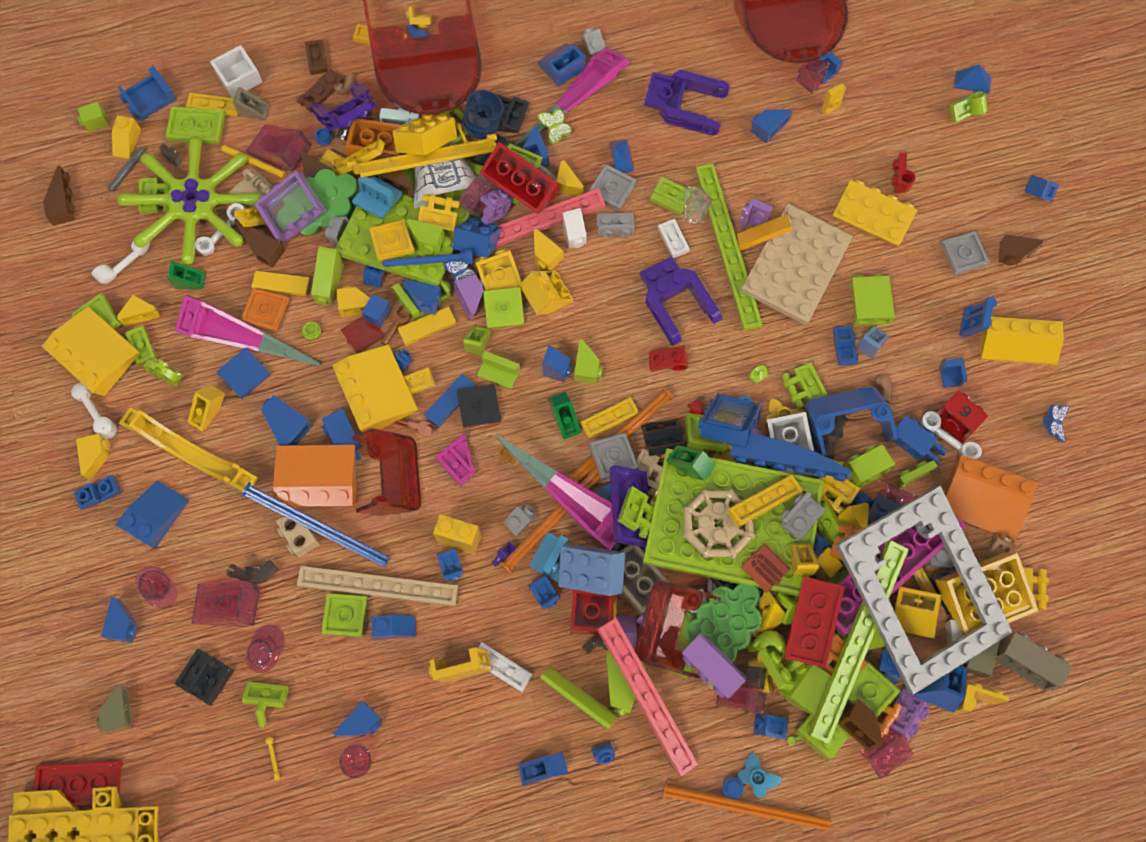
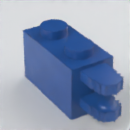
[321,409,362,461]
[892,415,947,465]

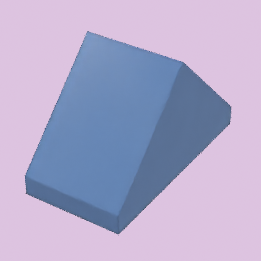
[857,326,889,359]

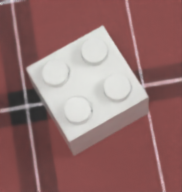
[210,45,262,98]

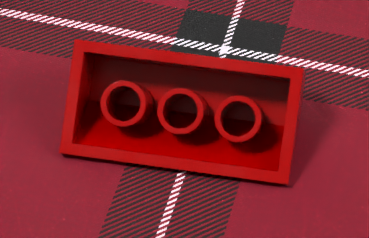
[479,142,563,214]

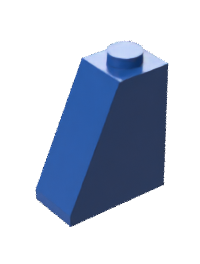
[261,395,312,445]

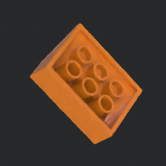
[273,444,357,506]
[945,455,1038,542]

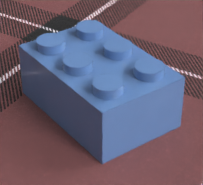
[559,544,625,596]

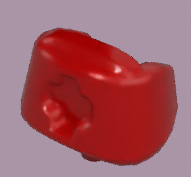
[687,399,704,415]

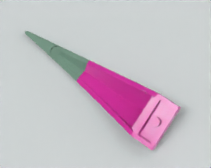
[515,47,629,146]
[175,295,322,366]
[497,436,617,550]

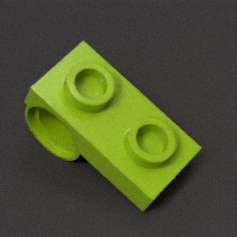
[949,91,988,122]

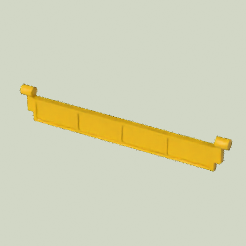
[346,134,497,177]

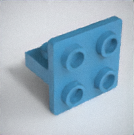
[352,176,403,219]
[529,533,572,583]

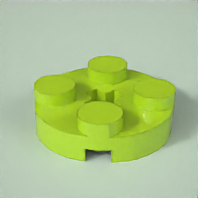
[143,357,183,386]

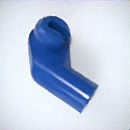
[407,24,431,42]

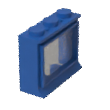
[698,392,763,447]

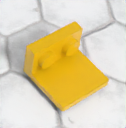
[951,682,1009,715]

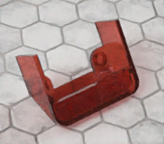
[352,428,421,516]
[634,580,721,679]

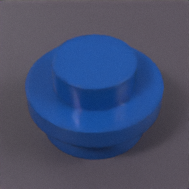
[314,128,333,145]
[722,777,743,799]

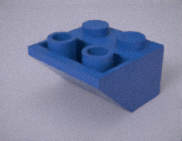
[537,43,586,87]
[452,218,502,258]
[914,665,968,713]

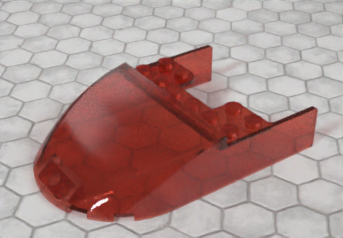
[363,0,482,115]
[733,0,848,63]

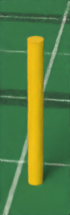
[221,145,286,179]

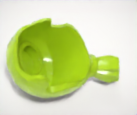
[746,630,787,658]

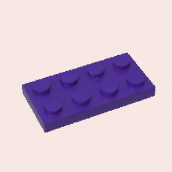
[609,465,649,547]

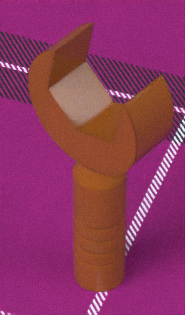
[381,306,411,345]

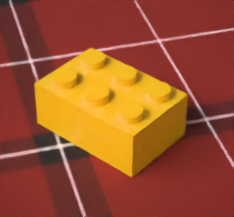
[393,113,457,155]

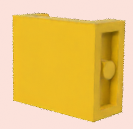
[428,647,492,682]

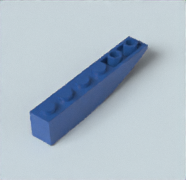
[730,434,851,481]

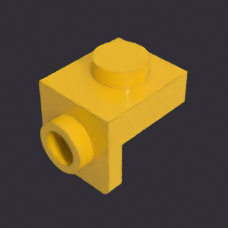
[406,4,432,27]

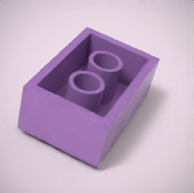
[682,632,746,698]

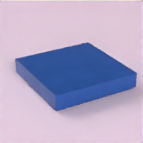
[216,347,271,399]

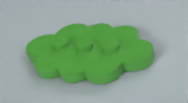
[277,169,359,236]
[685,583,762,669]

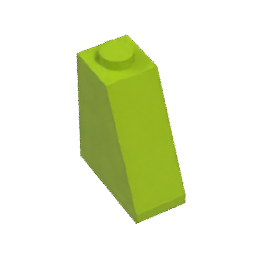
[311,246,344,305]
[606,651,647,716]

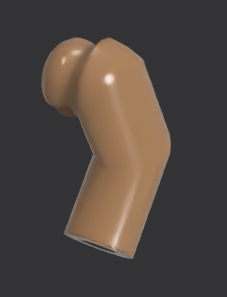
[334,73,355,95]
[876,375,893,403]

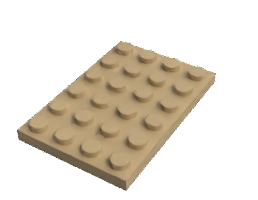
[741,203,853,326]

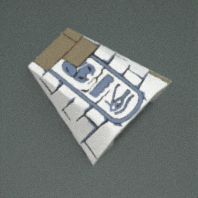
[414,141,485,208]

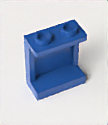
[118,66,177,121]

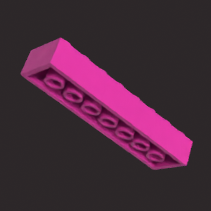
[835,515,966,638]

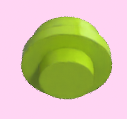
[302,322,321,340]

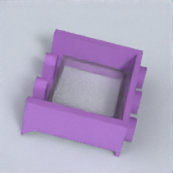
[255,171,327,242]

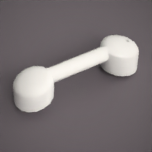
[195,203,245,256]
[91,241,150,284]
[71,382,117,439]
[920,411,982,460]

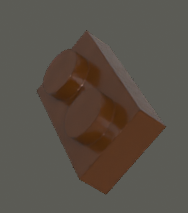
[305,39,328,75]

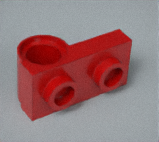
[891,152,916,194]
[649,346,688,371]

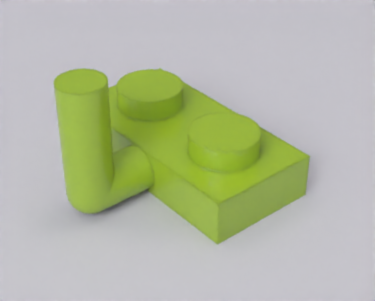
[758,649,803,690]
[242,682,289,727]

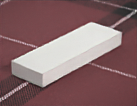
[470,642,533,692]

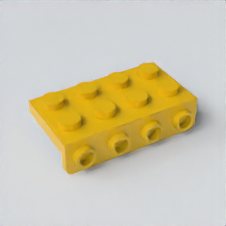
[832,180,917,247]

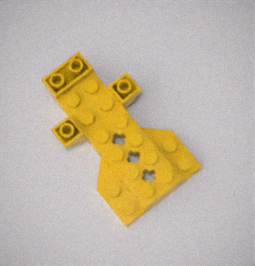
[8,787,159,842]

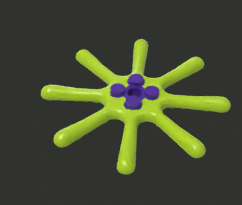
[117,136,263,265]

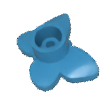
[737,753,782,798]

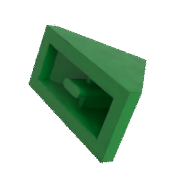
[167,260,205,290]

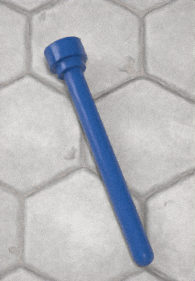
[382,249,473,267]

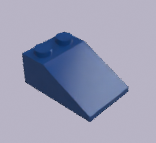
[116,481,189,549]

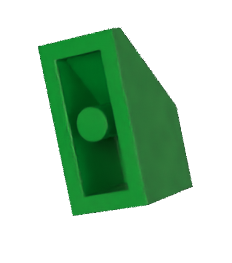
[547,392,581,440]
[666,445,716,481]

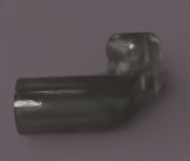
[582,635,608,654]

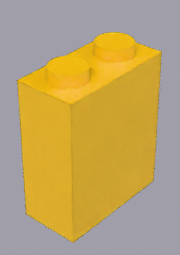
[433,514,482,555]

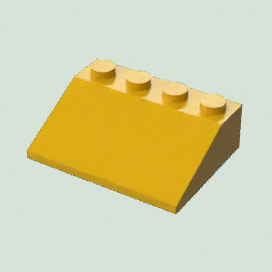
[42,307,140,396]
[332,344,418,436]
[935,552,1038,635]

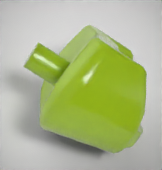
[748,365,768,384]

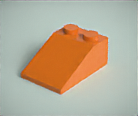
[346,119,400,157]

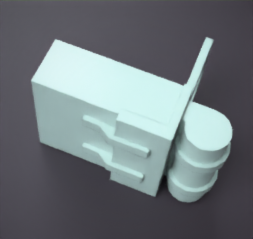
[380,108,420,125]

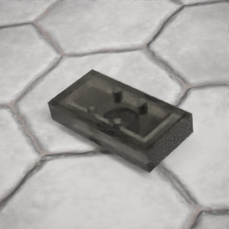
[735,665,767,690]

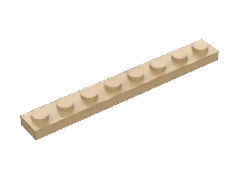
[297,566,459,607]

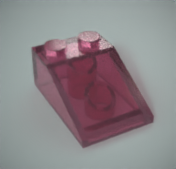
[246,124,312,171]
[192,581,260,627]

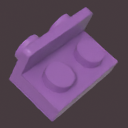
[480,188,514,225]
[739,198,772,231]
[889,688,930,741]

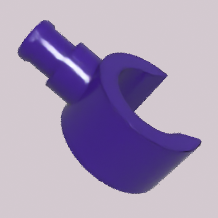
[492,542,516,567]

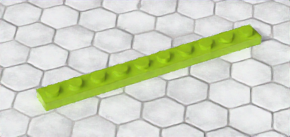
[695,163,763,331]
[808,540,909,744]

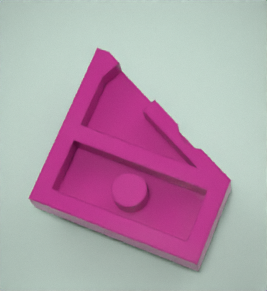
[435,434,475,487]

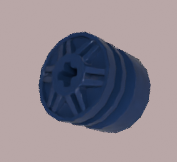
[462,90,504,139]

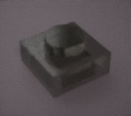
[158,143,181,167]

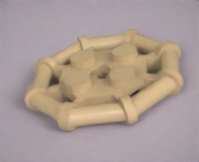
[682,489,755,559]

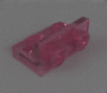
[457,173,497,217]
[860,729,914,779]

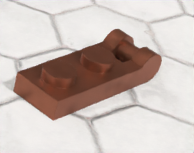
[297,69,344,113]

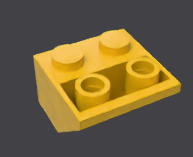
[519,271,574,315]
[895,587,942,639]

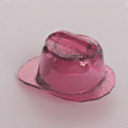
[878,478,918,506]
[136,566,178,608]
[246,625,285,673]

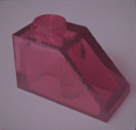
[796,60,830,93]
[716,687,767,715]

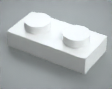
[658,219,690,258]

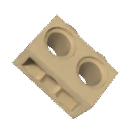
[276,516,320,558]

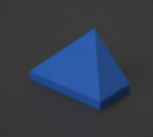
[954,64,991,94]
[609,139,634,173]

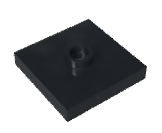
[457,384,501,428]

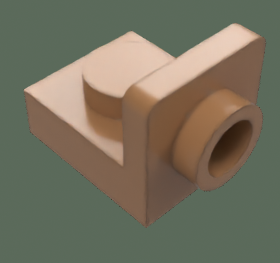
[984,533,1016,559]

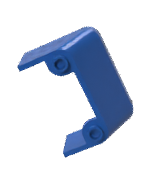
[804,387,898,455]

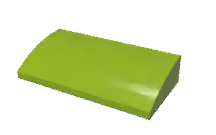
[540,667,618,730]

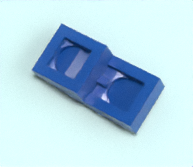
[833,326,858,366]

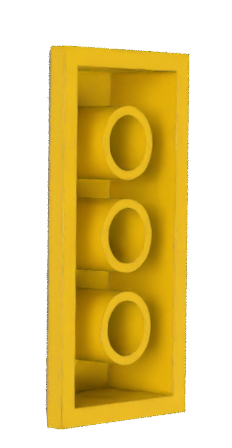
[980,317,1064,365]

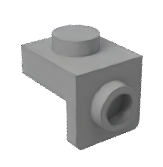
[580,27,606,56]
[503,504,538,536]

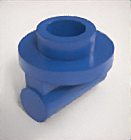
[394,349,412,372]
[850,493,873,506]
[591,741,615,764]

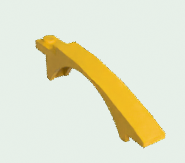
[119,408,258,492]

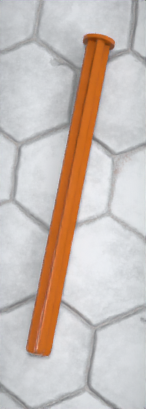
[568,388,673,483]
[499,467,601,574]
[662,782,831,831]

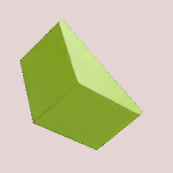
[463,325,491,356]

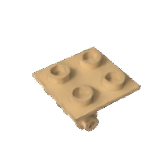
[228,169,274,209]

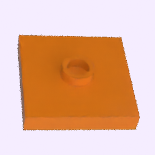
[241,288,289,332]

